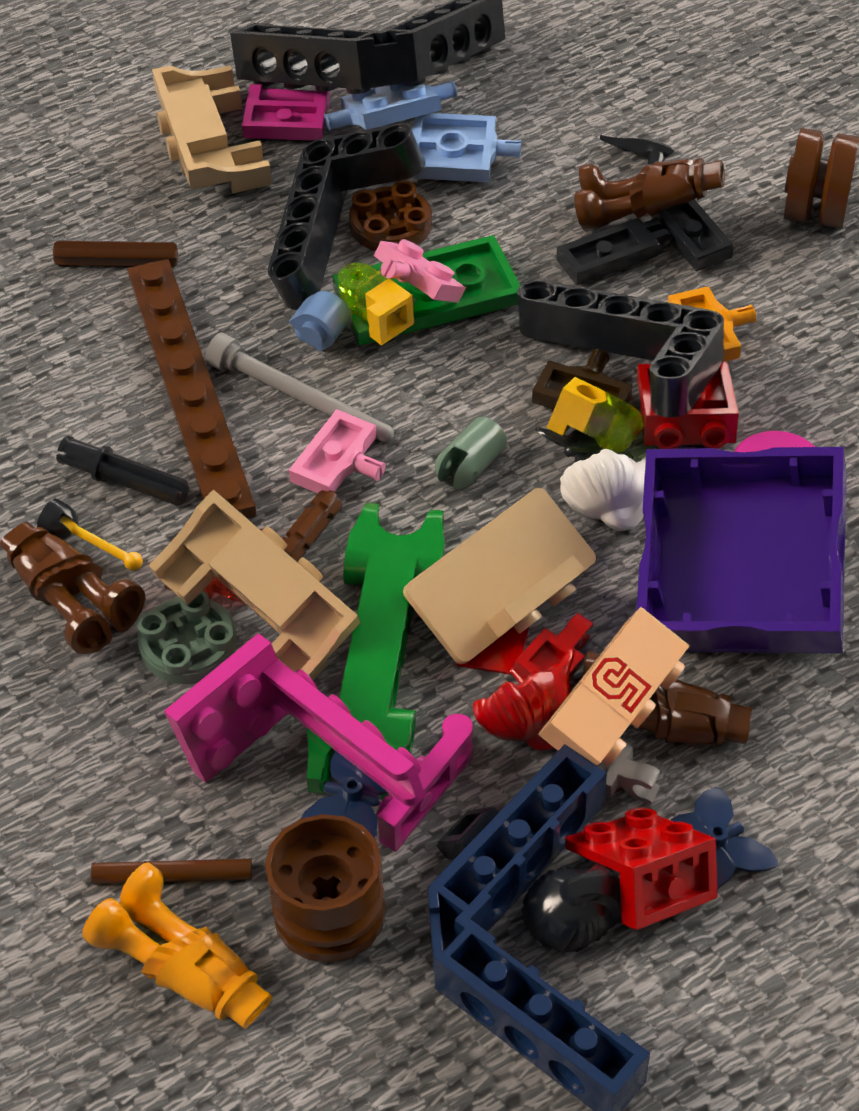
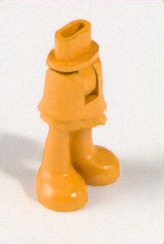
[82,863,273,1029]

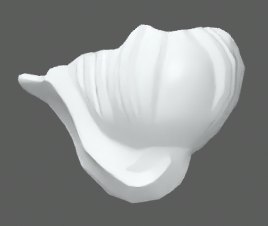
[560,449,646,531]

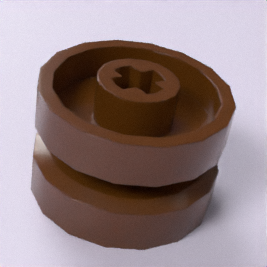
[784,128,859,229]

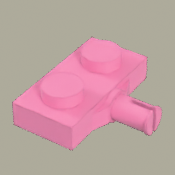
[374,239,466,303]
[289,409,386,494]

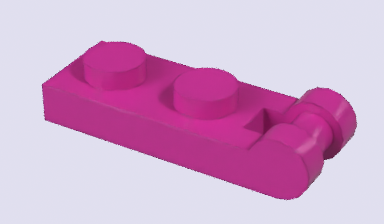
[376,714,473,852]

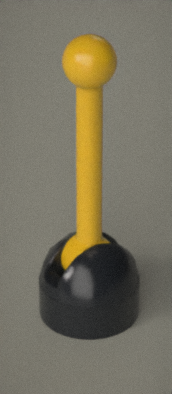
[37,498,143,571]

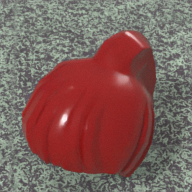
[473,649,576,751]

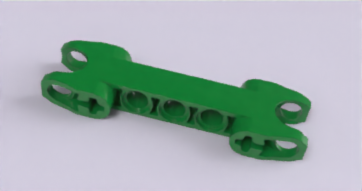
[307,503,445,801]

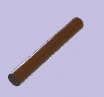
[91,858,252,884]

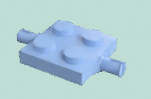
[324,81,457,131]
[411,113,521,182]

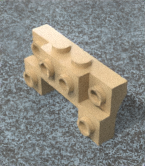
[152,65,272,194]
[148,489,360,681]

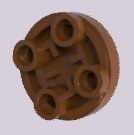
[349,180,432,251]

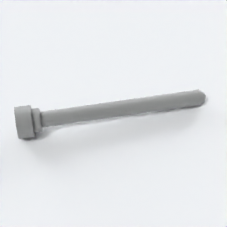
[205,332,394,443]

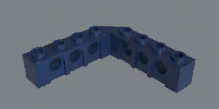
[428,744,650,1111]

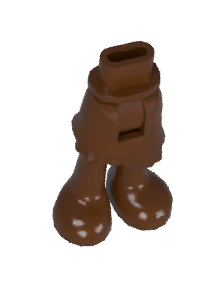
[574,158,725,232]
[0,521,146,654]
[582,651,752,747]

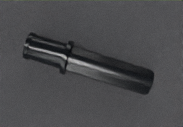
[56,435,190,505]

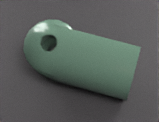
[435,416,507,490]

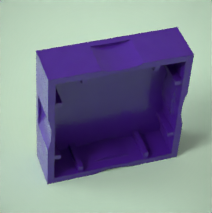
[636,447,847,654]

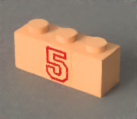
[538,607,690,767]

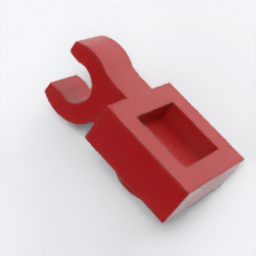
[513,613,594,680]

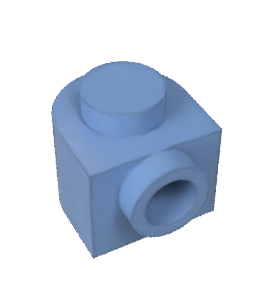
[289,291,352,351]

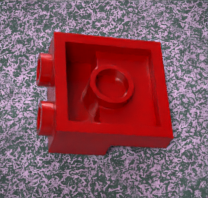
[637,362,739,449]

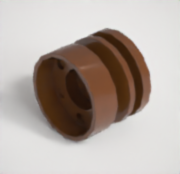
[265,814,386,963]

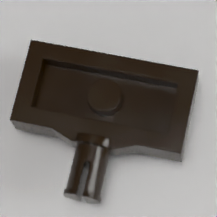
[532,349,633,428]

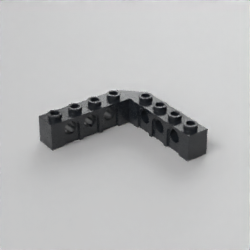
[230,0,506,94]

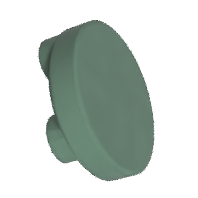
[137,591,237,684]

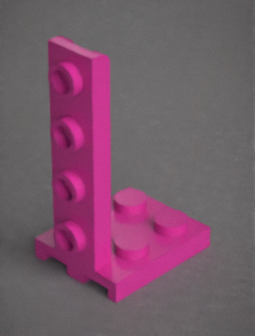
[164,633,426,806]

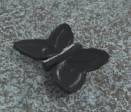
[535,426,634,462]

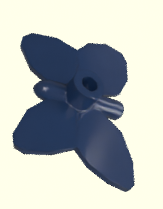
[301,751,388,838]
[671,787,778,890]

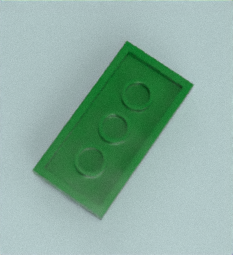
[332,235,520,345]

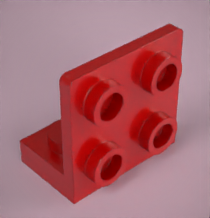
[565,808,718,930]

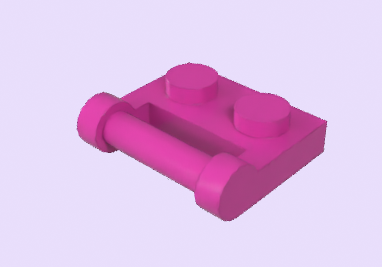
[242,84,330,140]

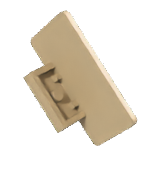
[403,488,596,664]

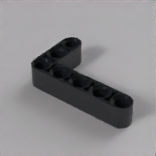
[268,123,426,310]
[517,280,724,418]

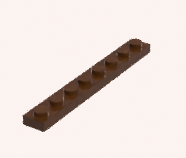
[127,259,257,519]

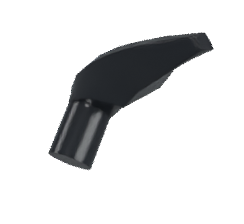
[600,135,674,165]

